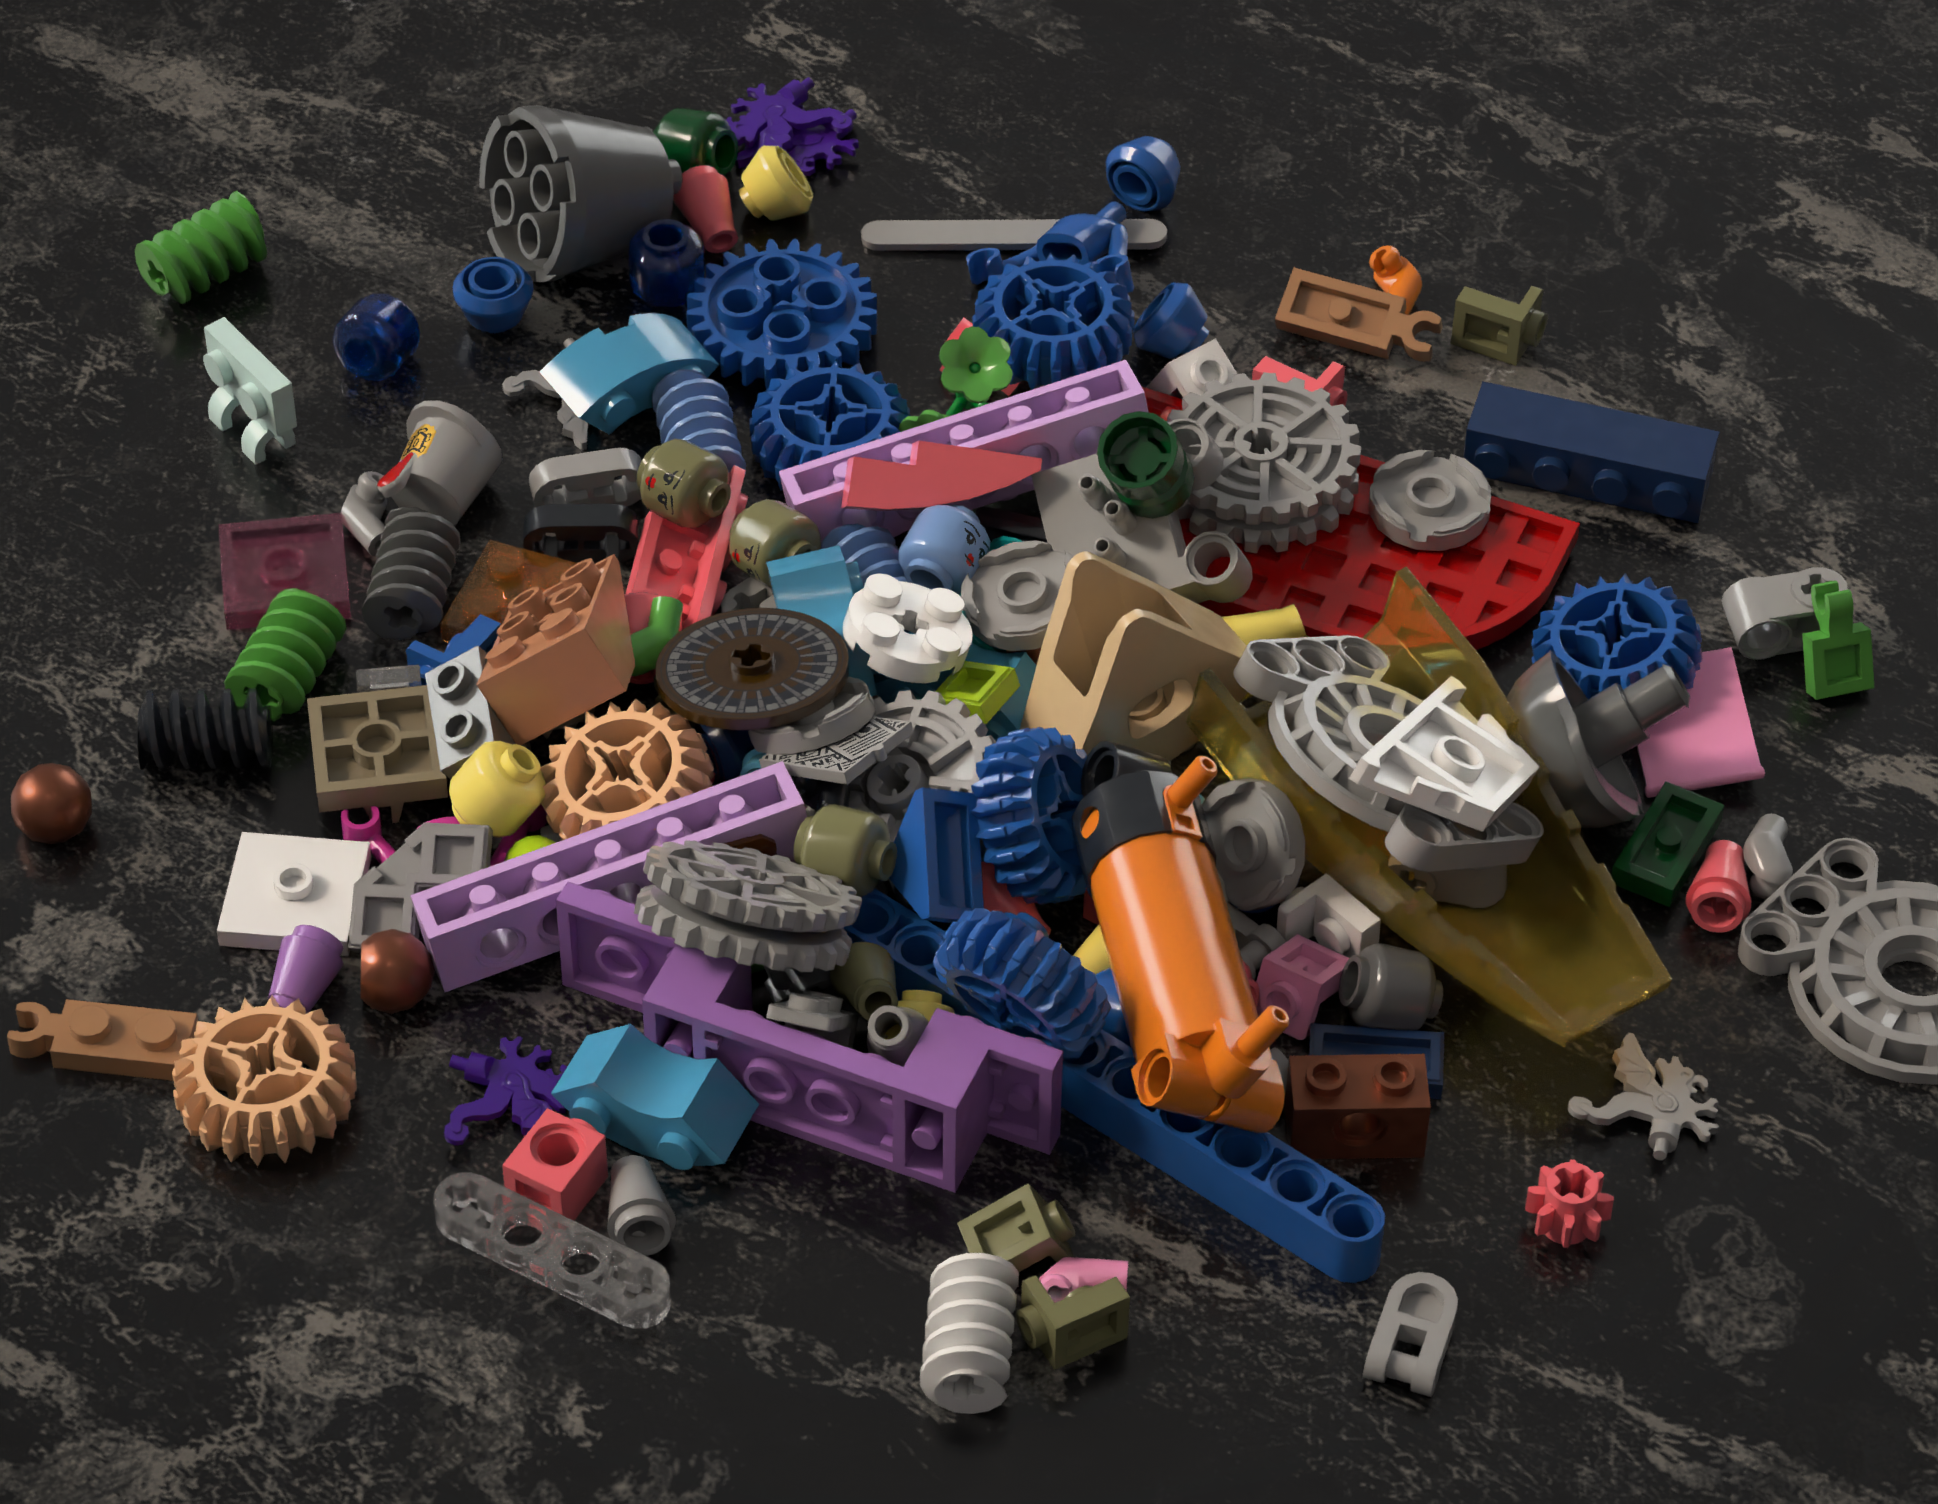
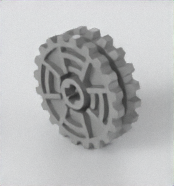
[1167,372,1361,553]
[804,690,996,896]
[634,841,862,972]

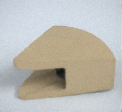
[1020,551,1247,762]

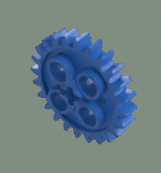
[686,239,877,390]

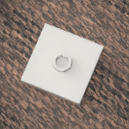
[217,832,372,956]

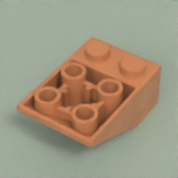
[477,554,635,745]

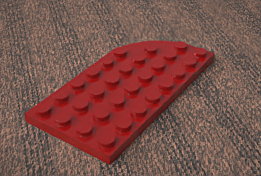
[1141,386,1580,663]

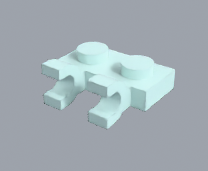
[203,317,297,465]

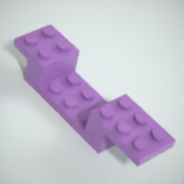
[556,881,1063,1193]

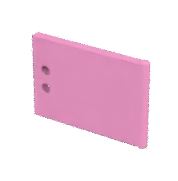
[1637,647,1765,798]

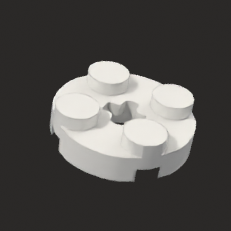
[843,573,973,683]

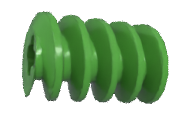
[135,191,267,304]
[224,588,347,721]

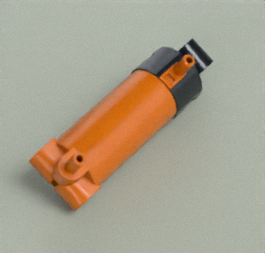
[1072,740,1290,1133]

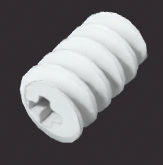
[920,1253,1019,1414]

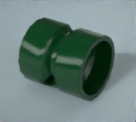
[1097,411,1195,519]

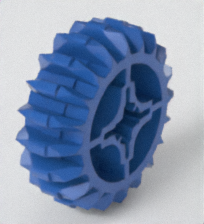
[972,252,1134,390]
[749,360,910,491]
[1531,573,1702,699]
[971,727,1087,905]
[932,908,1112,1060]

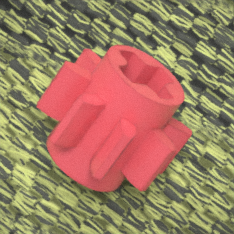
[1525,1160,1614,1248]

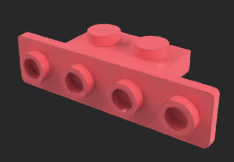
[626,465,748,629]

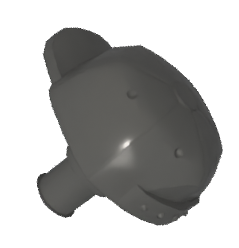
[1503,651,1690,828]

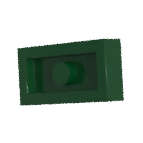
[1610,781,1725,907]

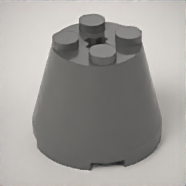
[479,105,682,282]

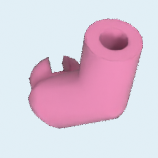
[1039,1257,1128,1303]

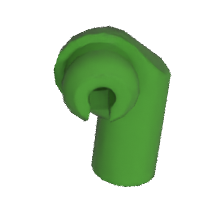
[631,596,684,677]

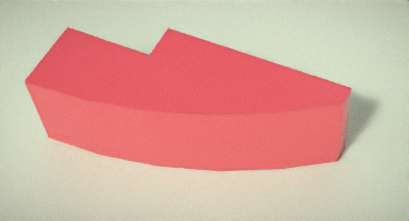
[841,440,1042,511]

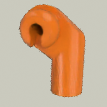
[1369,246,1422,315]

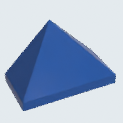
[889,787,984,923]

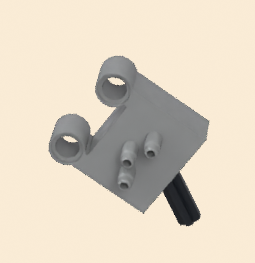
[975,418,1252,604]

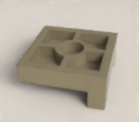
[307,685,448,823]

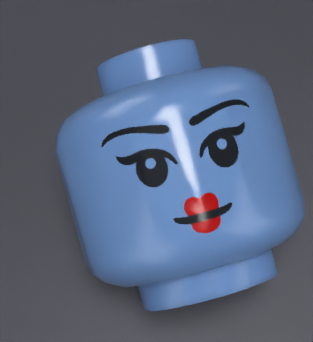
[899,504,991,594]

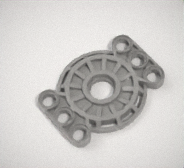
[1233,635,1544,872]
[1738,838,1938,1085]

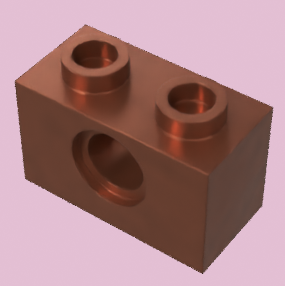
[1285,1054,1431,1159]

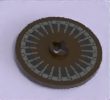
[655,608,849,730]

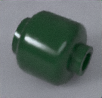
[653,108,738,176]

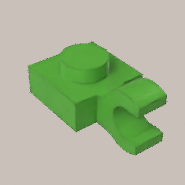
[1802,580,1874,700]

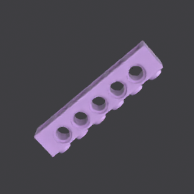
[778,360,1148,542]
[410,761,807,992]

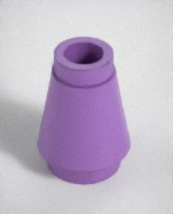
[268,925,343,1014]

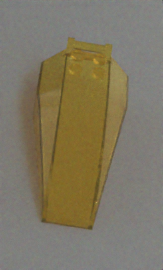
[1186,567,1672,1047]

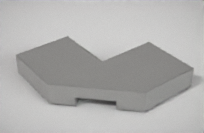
[348,823,493,953]

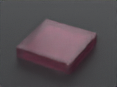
[218,513,351,630]

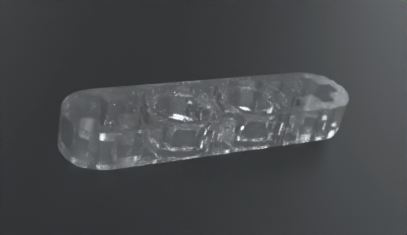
[434,1172,671,1329]

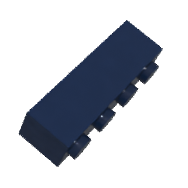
[1463,381,1720,523]

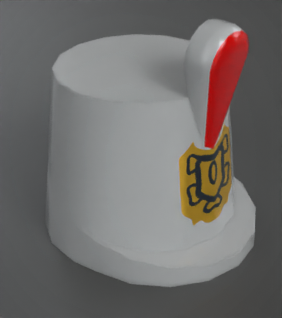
[377,401,503,525]

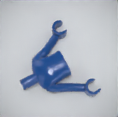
[966,201,1134,293]

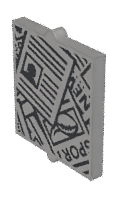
[759,716,914,784]

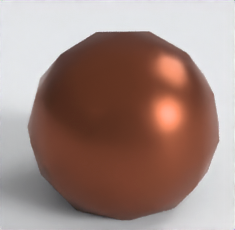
[11,763,92,844]
[360,929,435,1014]

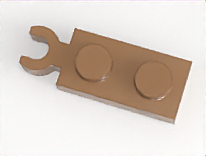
[1275,268,1443,361]
[7,999,198,1081]

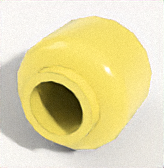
[449,741,546,838]

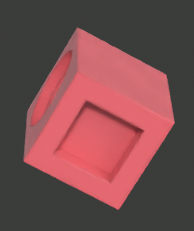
[502,1108,608,1234]

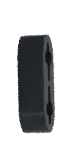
[523,504,640,565]

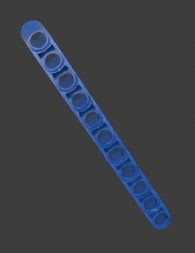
[843,888,1385,1283]

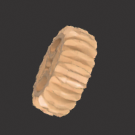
[540,698,714,840]
[172,995,357,1166]

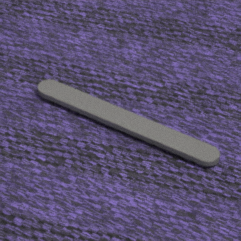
[861,219,1167,251]

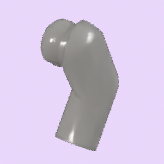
[341,471,388,557]
[1743,813,1793,900]

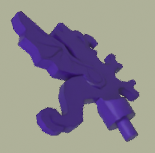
[726,78,853,151]
[735,105,859,176]
[444,1037,568,1145]

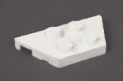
[1349,676,1539,832]

